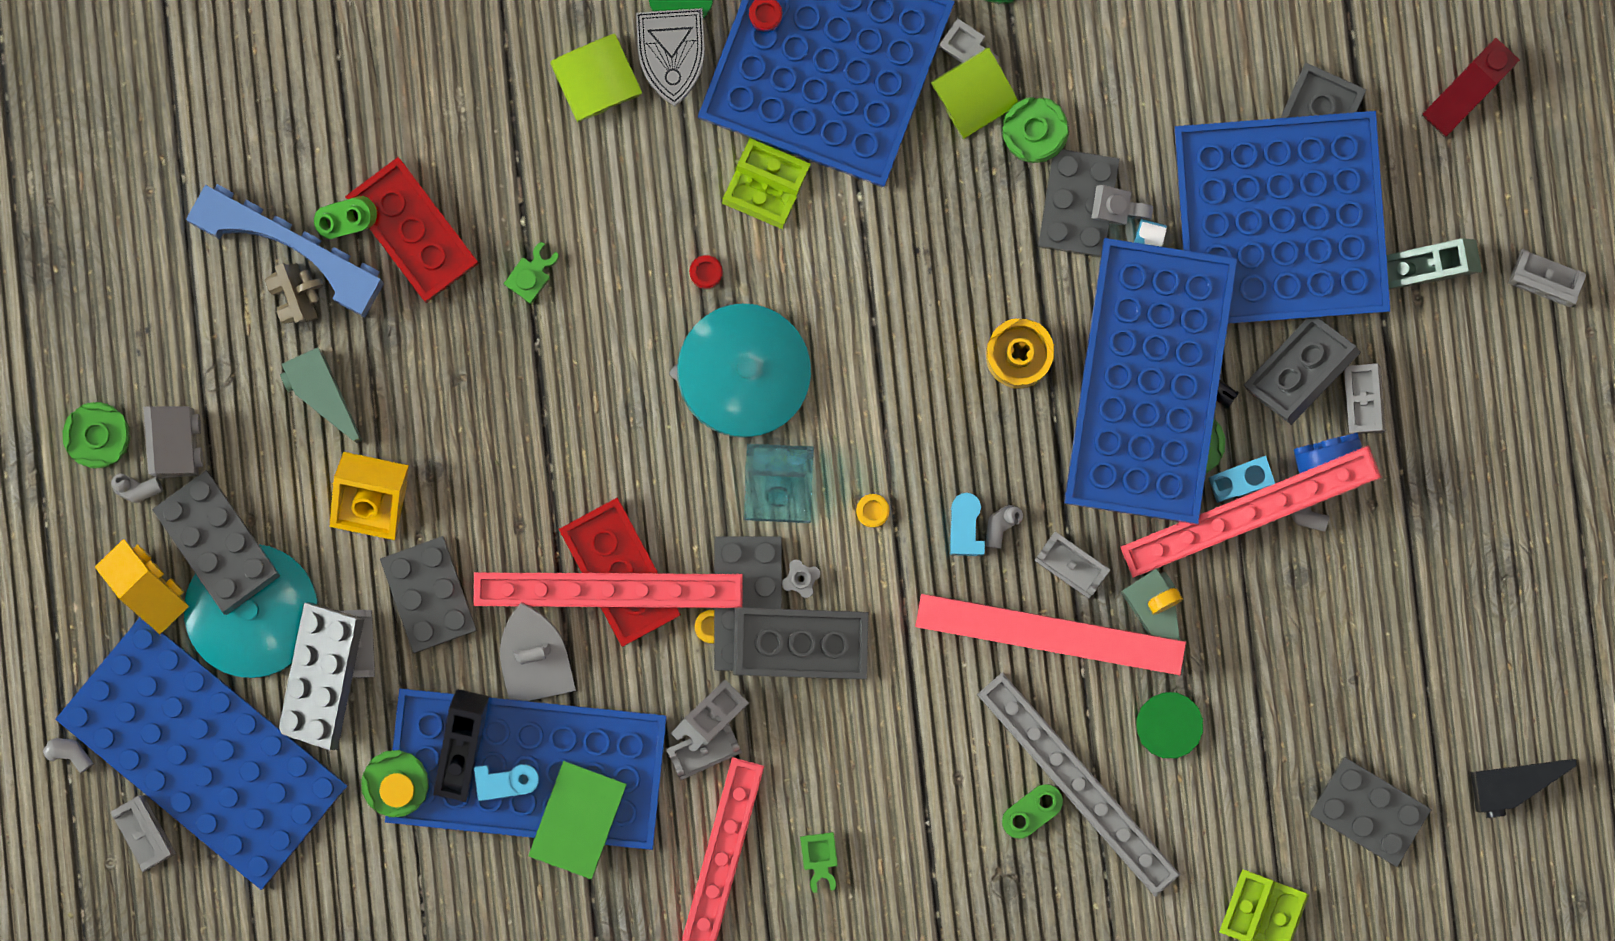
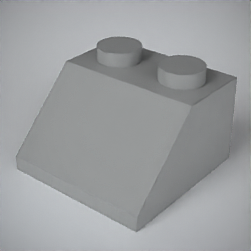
[144,406,204,479]

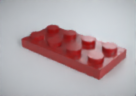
[345,157,479,303]
[558,498,681,647]

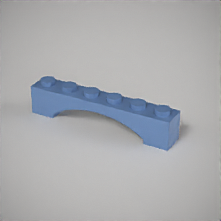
[186,184,384,318]

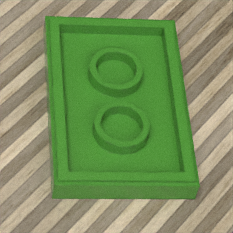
[528,761,627,880]

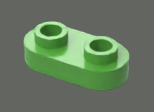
[314,196,377,239]
[1002,784,1063,839]

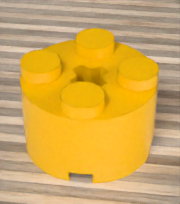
[986,319,1054,389]

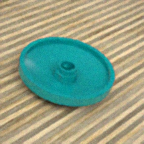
[677,304,811,438]
[184,544,319,678]

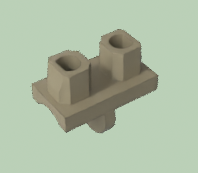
[265,263,324,324]

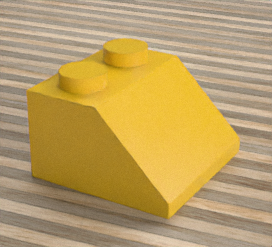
[329,452,409,540]

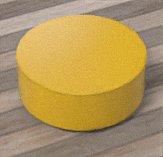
[856,494,890,528]
[1148,588,1183,615]
[694,610,714,644]
[380,773,415,807]

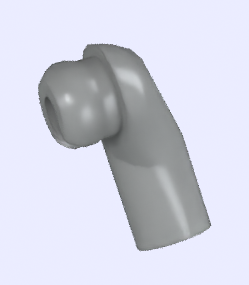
[111,473,163,503]
[985,505,1023,549]
[1291,507,1329,532]
[43,738,94,774]

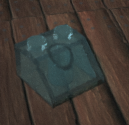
[744,444,814,523]

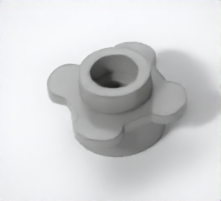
[782,559,820,598]

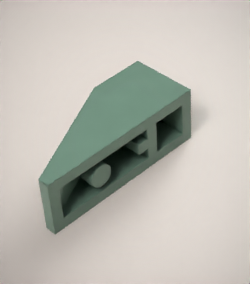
[1386,238,1482,290]
[280,347,363,443]
[1121,569,1184,676]

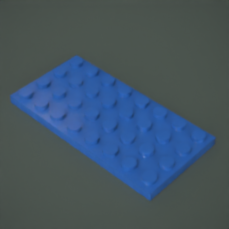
[1064,238,1237,525]
[55,617,348,890]
[385,688,667,850]

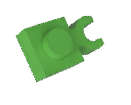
[503,242,559,304]
[800,832,838,893]

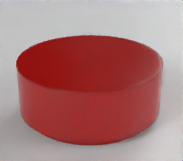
[749,0,782,32]
[689,255,723,289]

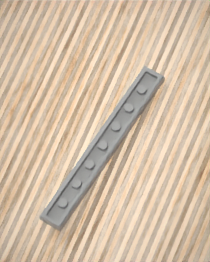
[977,673,1181,897]

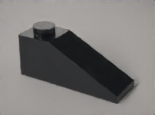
[433,689,490,802]
[1470,759,1577,818]

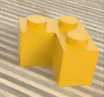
[95,539,189,634]

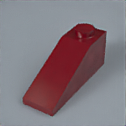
[1422,38,1520,138]

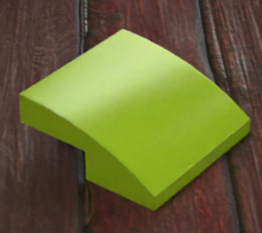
[550,33,642,122]
[931,47,1019,139]
[722,138,811,230]
[1219,869,1309,941]

